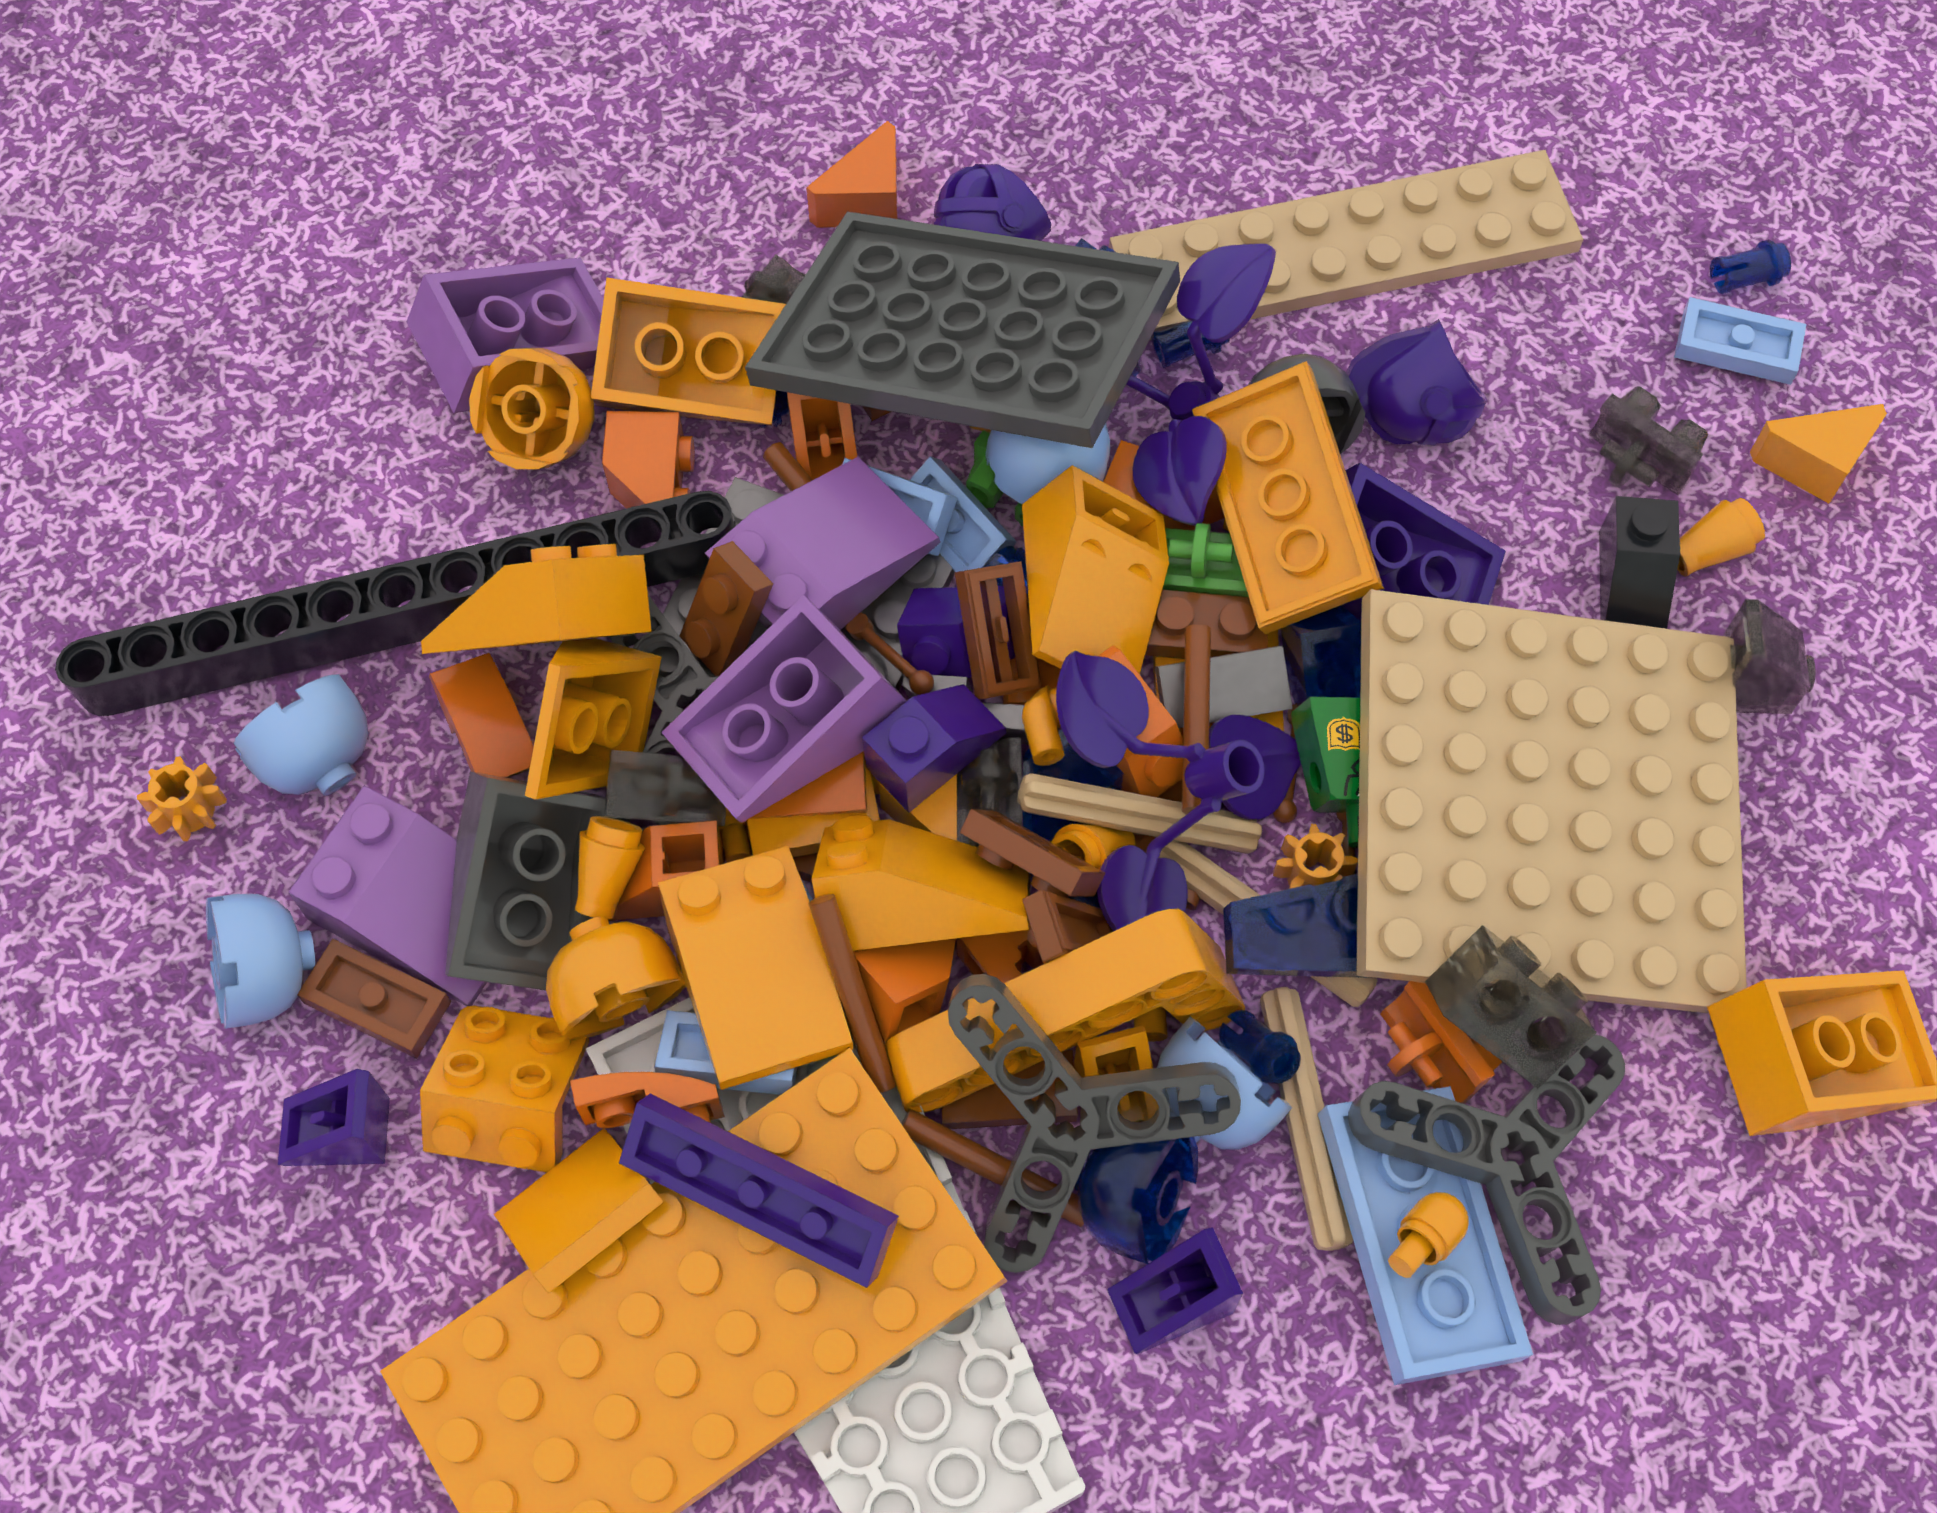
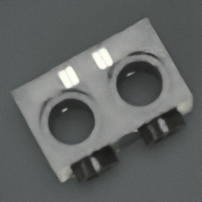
[1425,925,1597,1089]

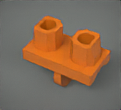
[1380,981,1506,1104]

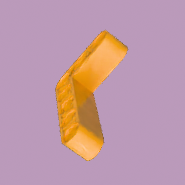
[885,909,1245,1113]

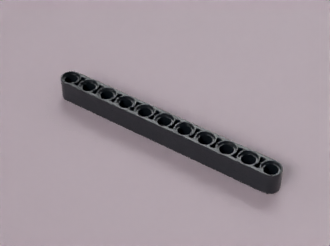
[55,491,736,716]

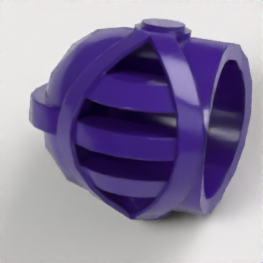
[934,164,1051,241]
[1346,319,1488,446]

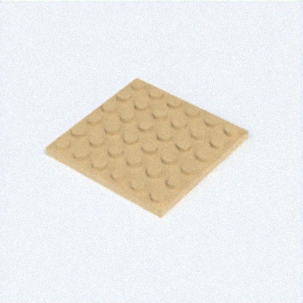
[1357,589,1747,1013]

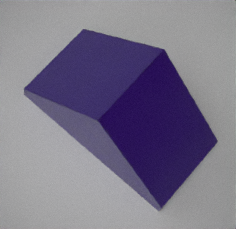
[278,1069,390,1166]
[1107,1228,1243,1354]

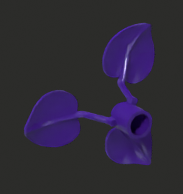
[1126,244,1276,526]
[1056,651,1301,931]

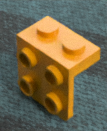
[420,1006,589,1173]

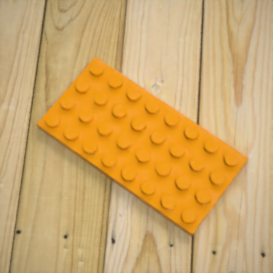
[380,1047,1007,1513]

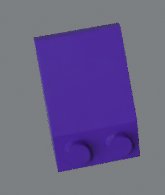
[1325,463,1506,624]

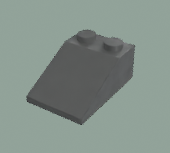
[445,771,616,990]

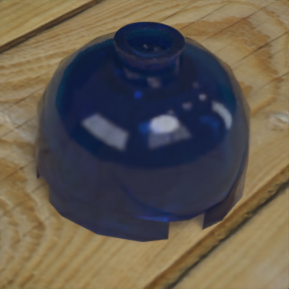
[1074,1120,1198,1264]

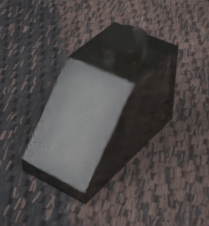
[1723,599,1816,714]

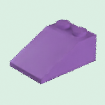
[406,257,604,413]
[705,457,941,630]
[661,594,907,823]
[288,785,487,1006]

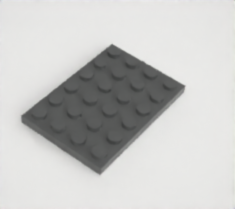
[745,211,1180,448]

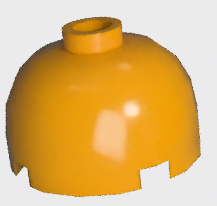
[469,348,595,469]
[546,916,686,1040]

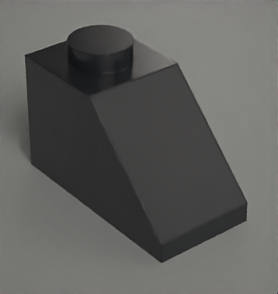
[1599,496,1680,629]

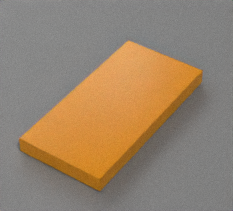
[1192,361,1384,634]

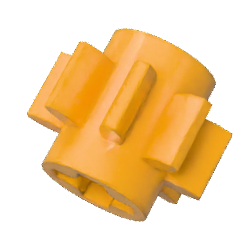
[137,756,227,841]
[1273,824,1358,911]

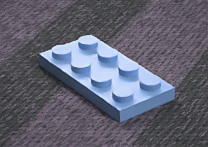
[1318,1086,1533,1385]

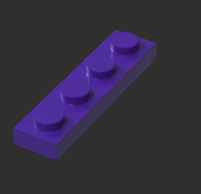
[619,1093,899,1288]

